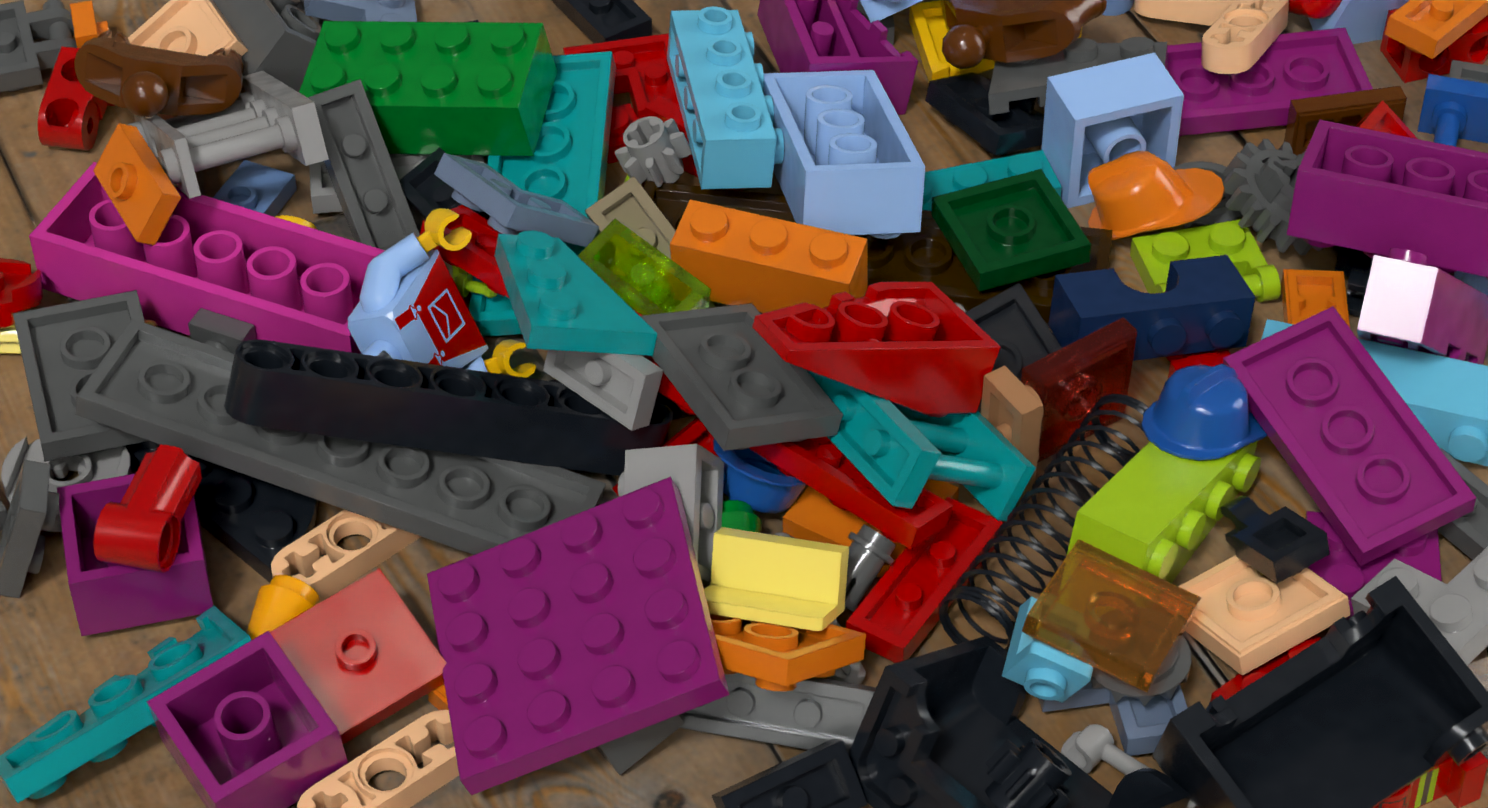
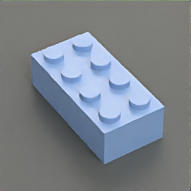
[763,70,926,239]

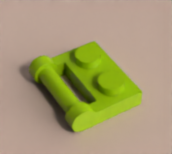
[1130,219,1281,303]

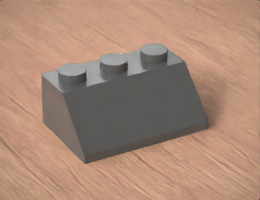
[213,0,331,92]

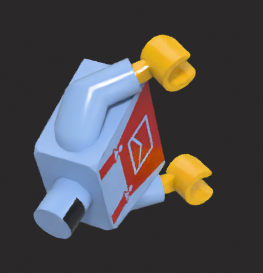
[347,208,536,378]

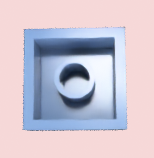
[1041,52,1184,208]

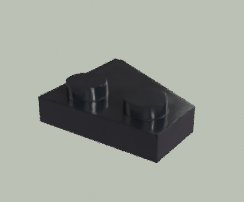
[925,72,1044,155]

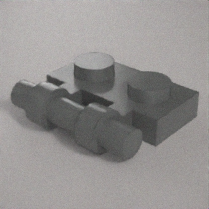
[0,0,77,92]

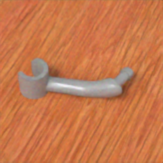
[1061,724,1196,808]

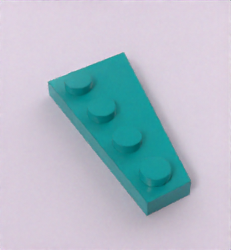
[0,606,252,803]

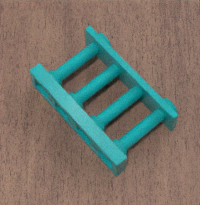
[807,370,1036,522]

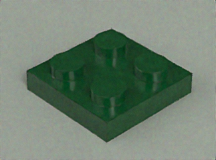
[931,169,1091,292]

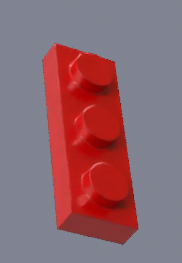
[846,496,1003,663]

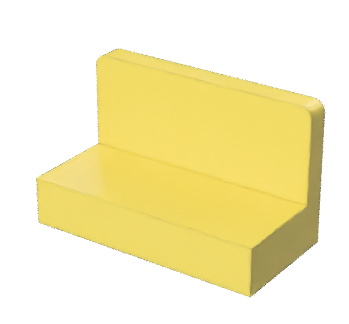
[704,527,849,631]

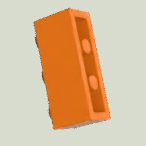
[670,199,868,313]

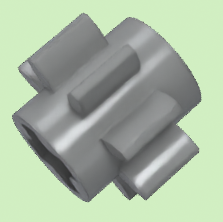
[615,116,692,187]

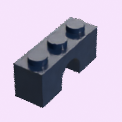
[1048,255,1255,368]

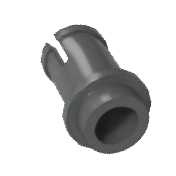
[845,524,896,612]

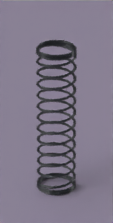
[938,394,1149,651]

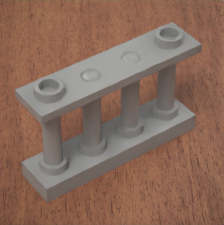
[127,71,329,199]

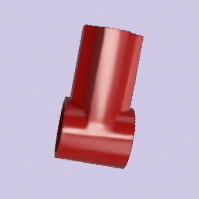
[93,444,202,573]

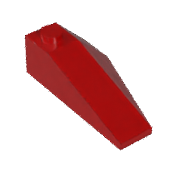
[752,282,1001,417]

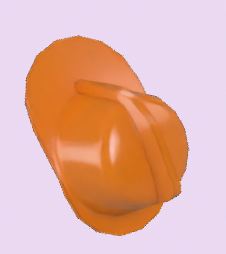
[1088,151,1225,240]

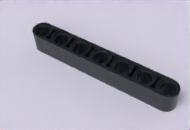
[224,339,673,476]

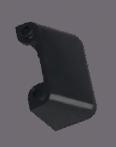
[1153,576,1488,808]
[849,636,1192,808]

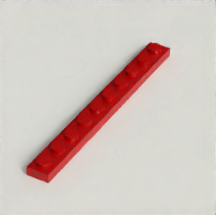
[420,205,953,549]

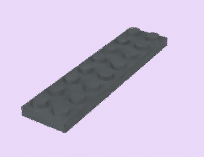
[75,319,606,555]

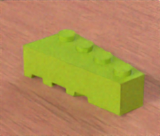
[1054,441,1261,628]

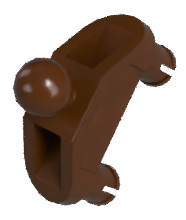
[941,0,1107,69]
[74,30,244,118]

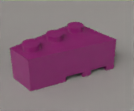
[757,0,918,115]
[1357,248,1488,365]

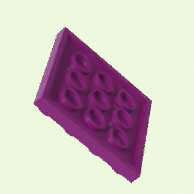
[427,476,730,795]

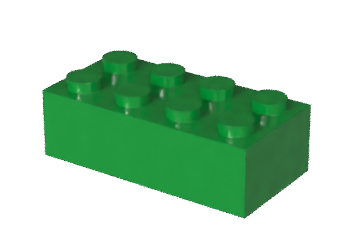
[299,21,557,156]

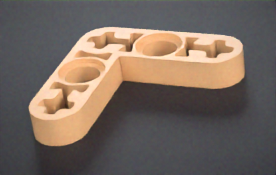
[1134,0,1289,74]
[271,509,422,602]
[297,710,459,808]

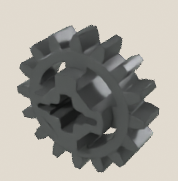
[1223,139,1323,255]

